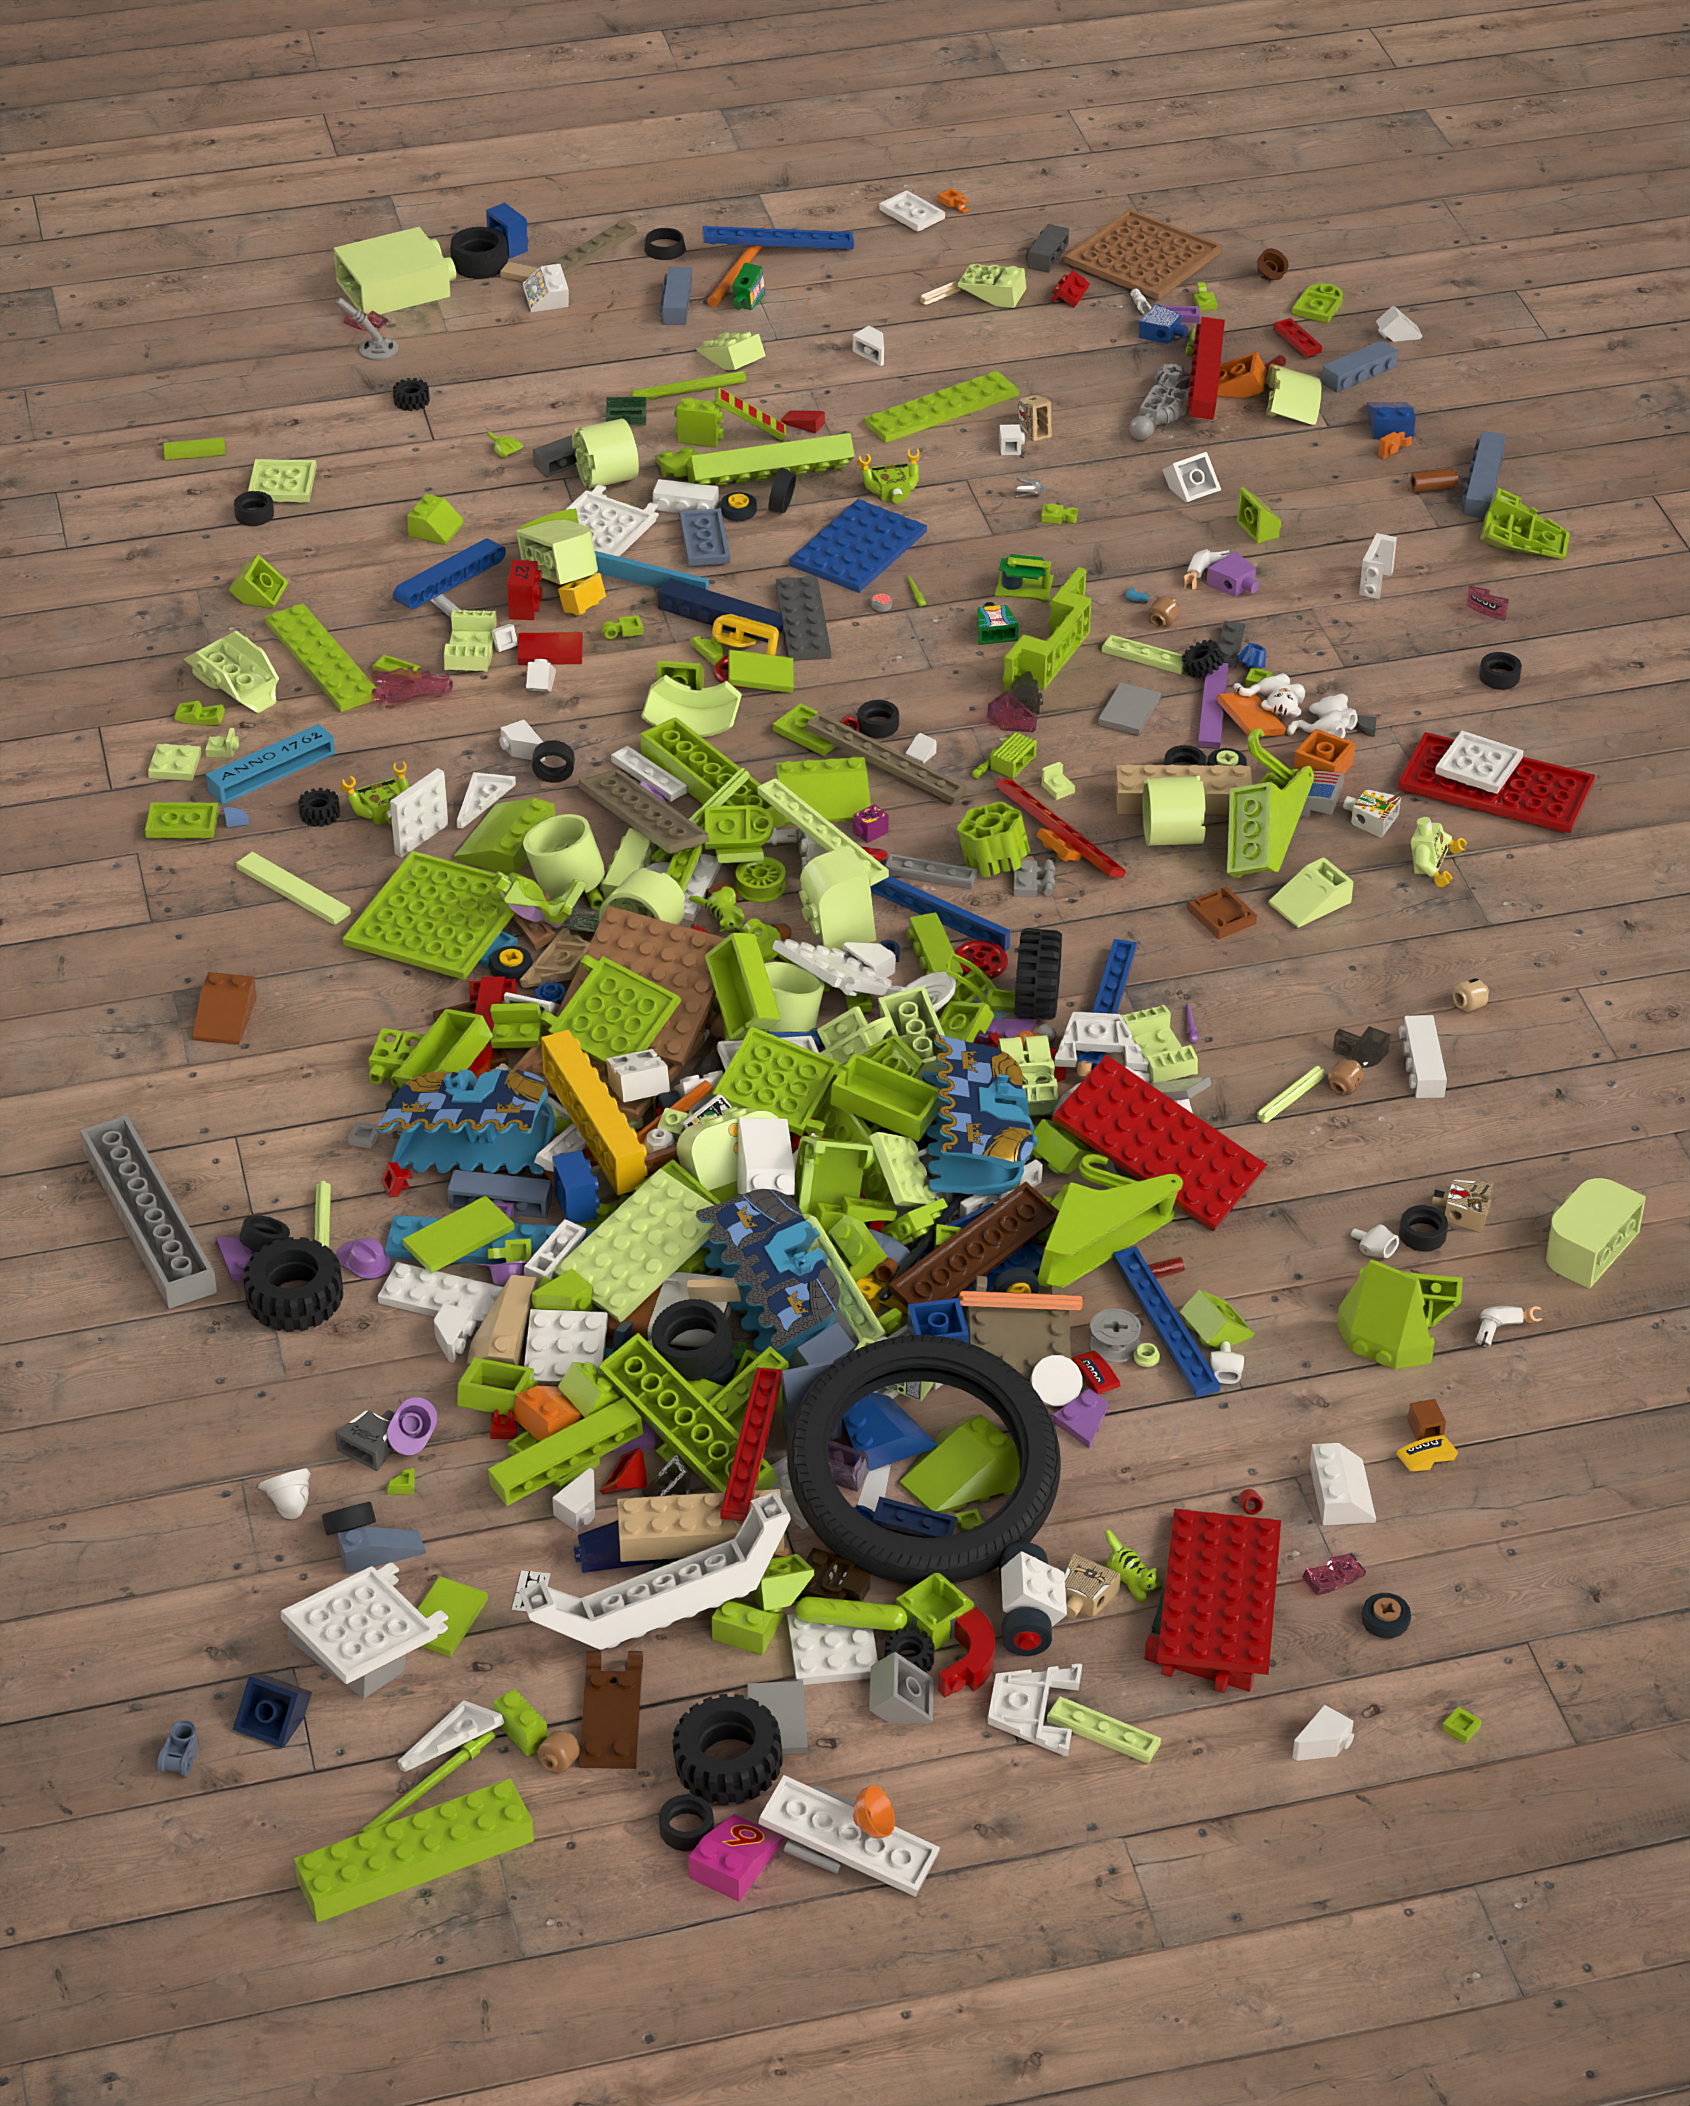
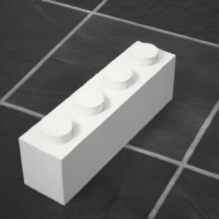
[1399,1015,1447,1098]

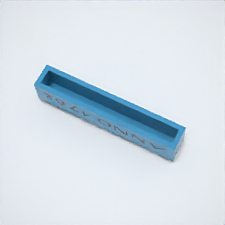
[206,724,335,805]

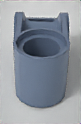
[158,1720,199,1777]

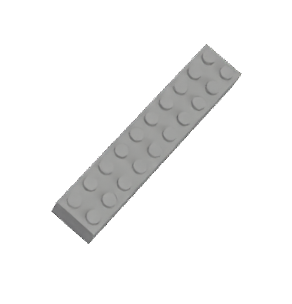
[80,1115,217,1309]

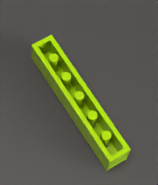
[488,1397,643,1506]

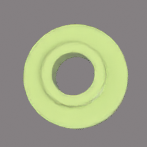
[1134,1343,1160,1367]

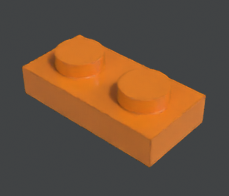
[1036,828,1082,862]

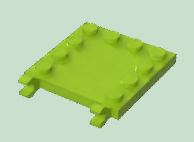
[539,954,681,1065]
[712,1026,843,1138]

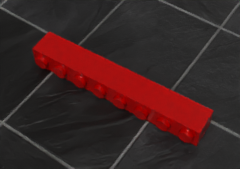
[1187,316,1225,420]

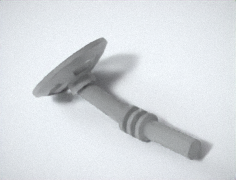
[335,297,398,360]

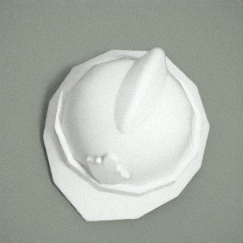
[257,1468,311,1520]

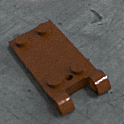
[579,1650,643,1769]

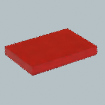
[517,632,583,665]

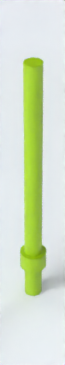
[361,1731,495,1833]

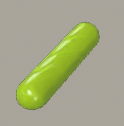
[795,1597,908,1631]

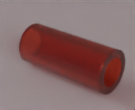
[1265,355,1286,377]
[1148,1257,1185,1278]

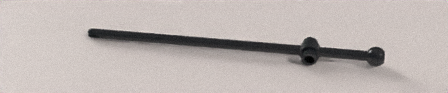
[879,1193,968,1302]

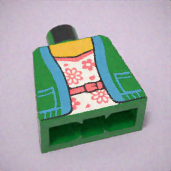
[732,262,765,310]
[977,602,1019,645]

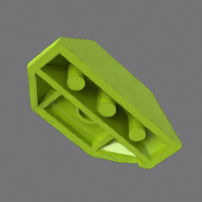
[1359,1268,1463,1328]

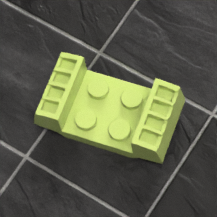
[444,609,497,672]
[1121,1005,1198,1083]

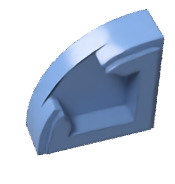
[224,807,249,828]

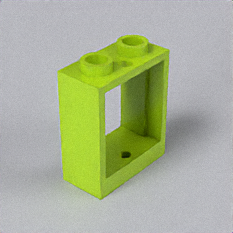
[457,1357,537,1416]

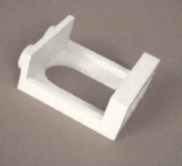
[1359,533,1397,599]

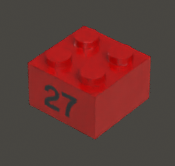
[507,560,543,620]

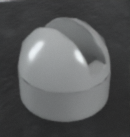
[1036,1024,1056,1044]

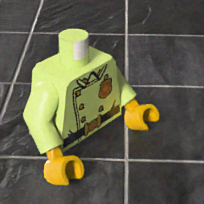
[1411,817,1467,887]

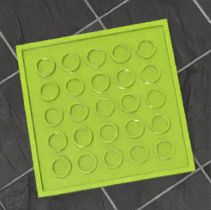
[343,851,515,980]

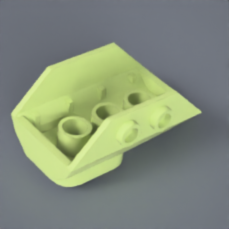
[184,631,279,713]

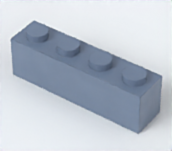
[659,267,692,325]
[1321,340,1398,393]
[447,1170,552,1219]

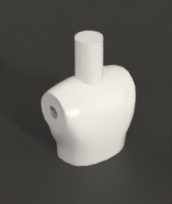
[1351,1224,1399,1258]
[1209,1341,1244,1384]

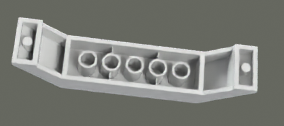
[519,1491,791,1650]

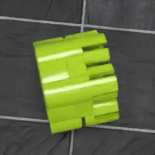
[957,802,1030,877]

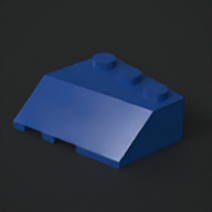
[842,1392,937,1473]

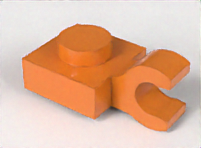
[937,188,969,214]
[1378,432,1412,459]

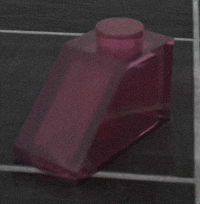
[987,690,1037,732]

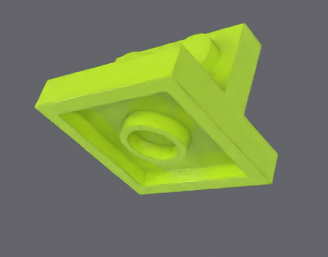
[490,1003,547,1048]

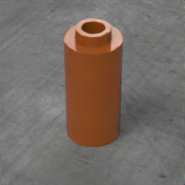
[1410,468,1458,493]

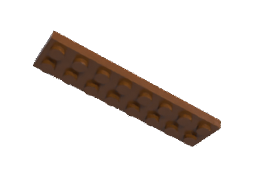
[888,1181,1059,1309]

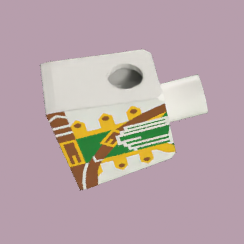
[1343,790,1401,838]

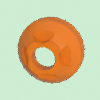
[853,1785,895,1839]

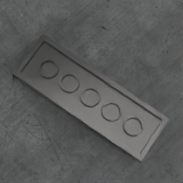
[776,576,831,661]

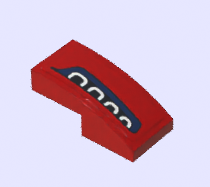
[1071,1350,1121,1395]

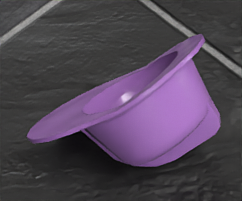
[336,1238,391,1279]
[476,1261,527,1287]
[387,1397,437,1455]

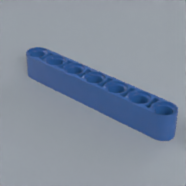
[393,538,506,609]

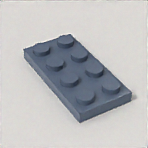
[680,508,730,566]

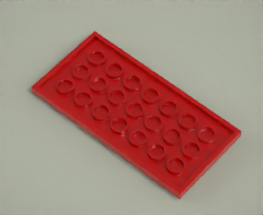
[1398,732,1596,834]
[1051,1055,1267,1231]
[1157,1509,1281,1675]

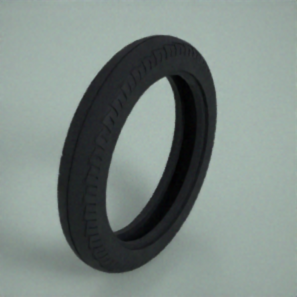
[787,1335,1061,1585]

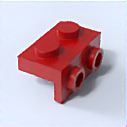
[1050,270,1090,308]

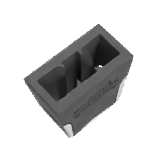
[335,1410,395,1471]

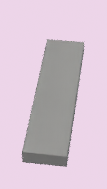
[885,854,978,889]

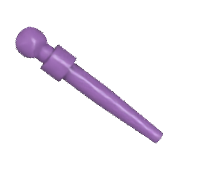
[1186,1004,1198,1043]

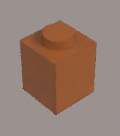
[1408,1399,1446,1441]

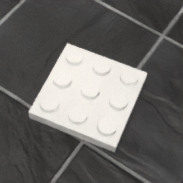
[1435,731,1524,794]
[390,768,448,858]
[524,1309,608,1386]
[787,1614,878,1685]

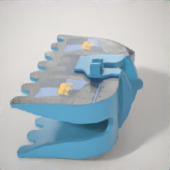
[696,1189,840,1361]

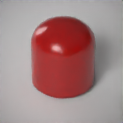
[840,715,859,731]
[1238,1489,1263,1515]

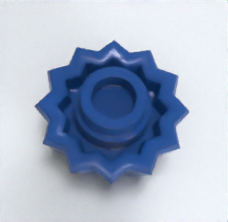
[1237,642,1266,669]
[535,981,567,1005]

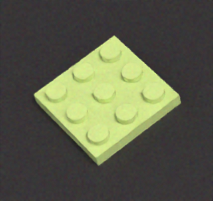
[248,459,317,503]
[870,1132,935,1208]

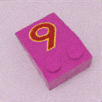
[689,1814,784,1902]

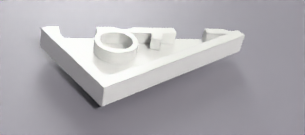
[457,772,516,829]
[397,1700,504,1772]

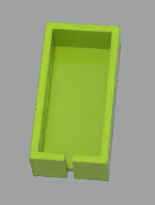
[705,933,781,1041]
[393,1009,493,1088]
[830,1053,941,1142]

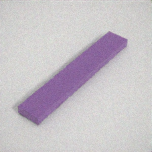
[1198,663,1228,749]

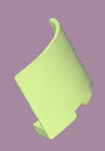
[1265,364,1321,425]
[642,675,742,737]

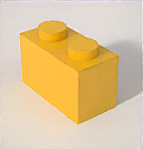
[558,573,606,615]

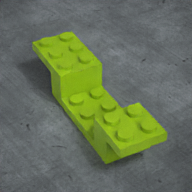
[1002,567,1092,694]

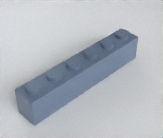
[1461,431,1506,518]

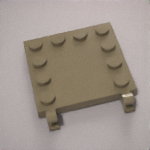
[967,1276,1072,1382]

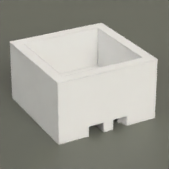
[606,1049,670,1102]

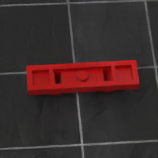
[1144,1635,1254,1693]

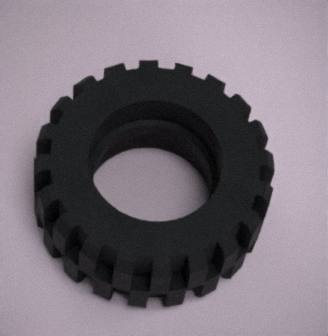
[1015,928,1062,1020]
[243,1237,344,1332]
[672,1694,783,1805]

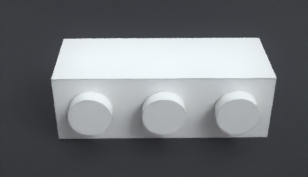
[653,479,719,513]

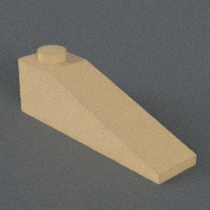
[466,1275,537,1366]

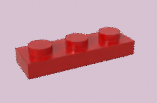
[1274,318,1322,358]

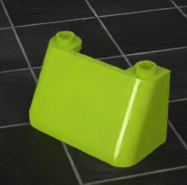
[792,1136,875,1221]

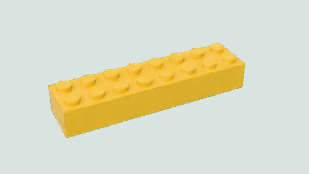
[541,1029,648,1196]

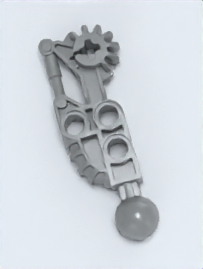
[1129,363,1191,441]

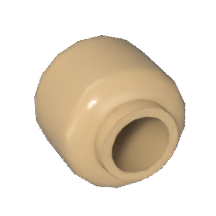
[1453,978,1489,1012]

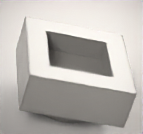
[348,1121,380,1149]

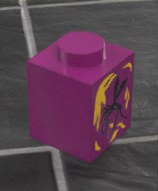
[853,804,889,843]

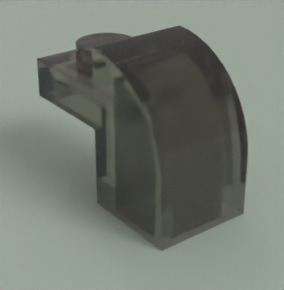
[1333,1026,1391,1068]

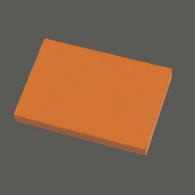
[1216,693,1286,736]

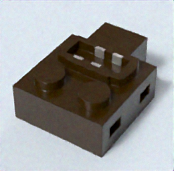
[795,1547,870,1602]

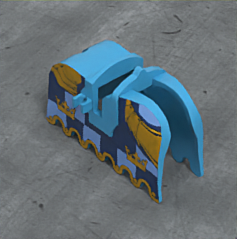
[922,1034,1038,1195]
[376,1069,556,1174]

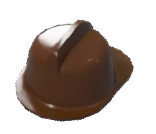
[1257,248,1289,280]

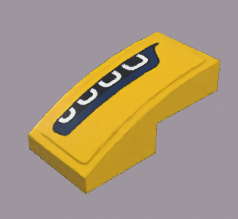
[1396,1435,1458,1471]

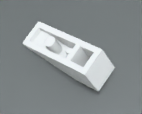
[524,1219,586,1290]

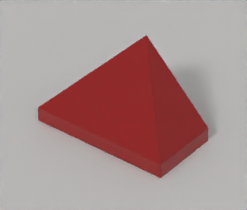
[599,1448,648,1494]

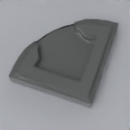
[1356,715,1377,736]

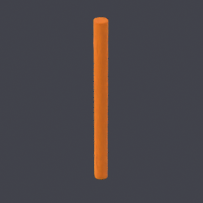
[707,226,771,307]

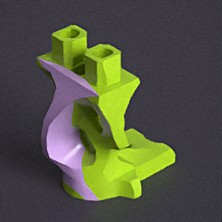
[491,871,587,929]

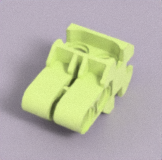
[998,1035,1058,1117]

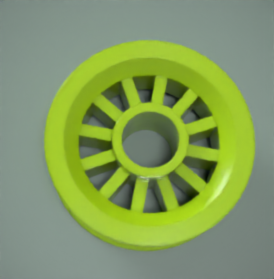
[735,856,786,903]

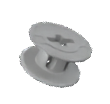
[1089,1308,1141,1363]

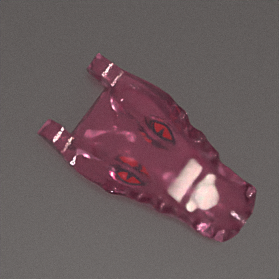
[371,667,453,703]

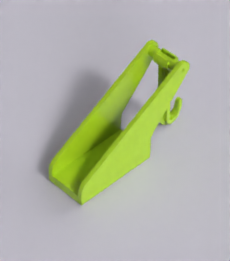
[1227,728,1314,879]
[1038,1154,1183,1289]

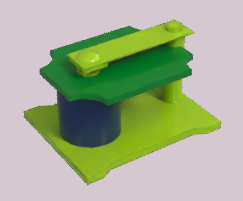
[995,554,1054,602]

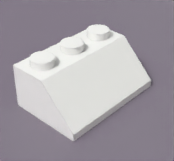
[1310,1443,1376,1525]

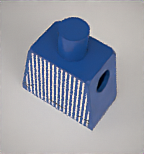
[1139,304,1188,344]

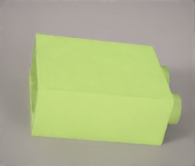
[334,227,456,318]

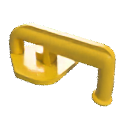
[711,614,779,656]

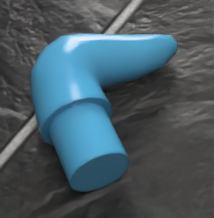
[1125,587,1149,603]

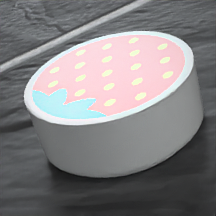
[871,593,892,612]

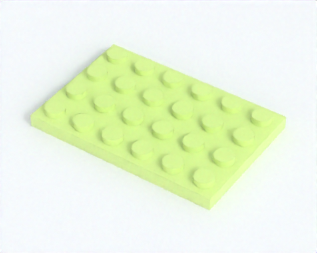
[554,1169,716,1323]

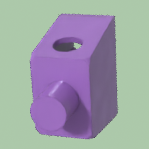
[1207,552,1259,596]

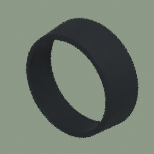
[644,228,686,260]
[768,467,796,513]

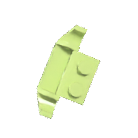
[817,1007,894,1065]

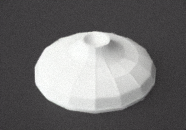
[905,972,956,1013]

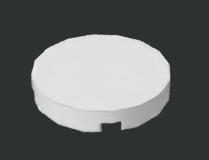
[1030,1355,1082,1407]

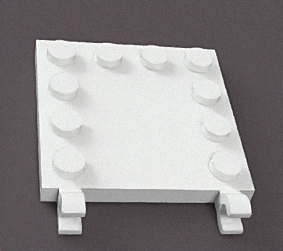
[566,484,659,557]
[772,939,907,996]
[281,1563,448,1684]

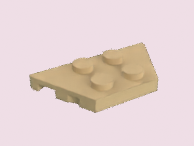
[520,928,590,988]

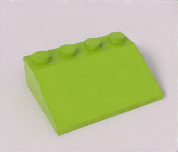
[776,757,871,826]
[454,798,555,876]

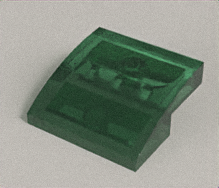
[606,397,647,425]

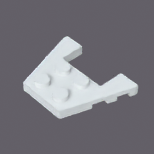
[1054,1012,1149,1071]
[988,1664,1082,1756]

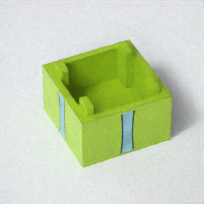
[896,1573,974,1651]

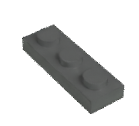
[1219,621,1245,668]

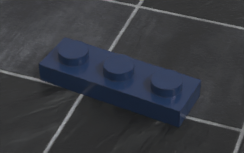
[872,1496,957,1538]

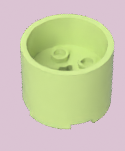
[572,419,639,489]
[1142,776,1206,846]
[523,814,605,899]
[599,868,685,925]
[764,962,825,1032]

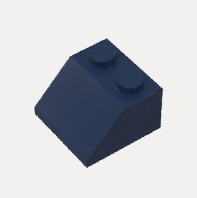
[233,1674,312,1748]

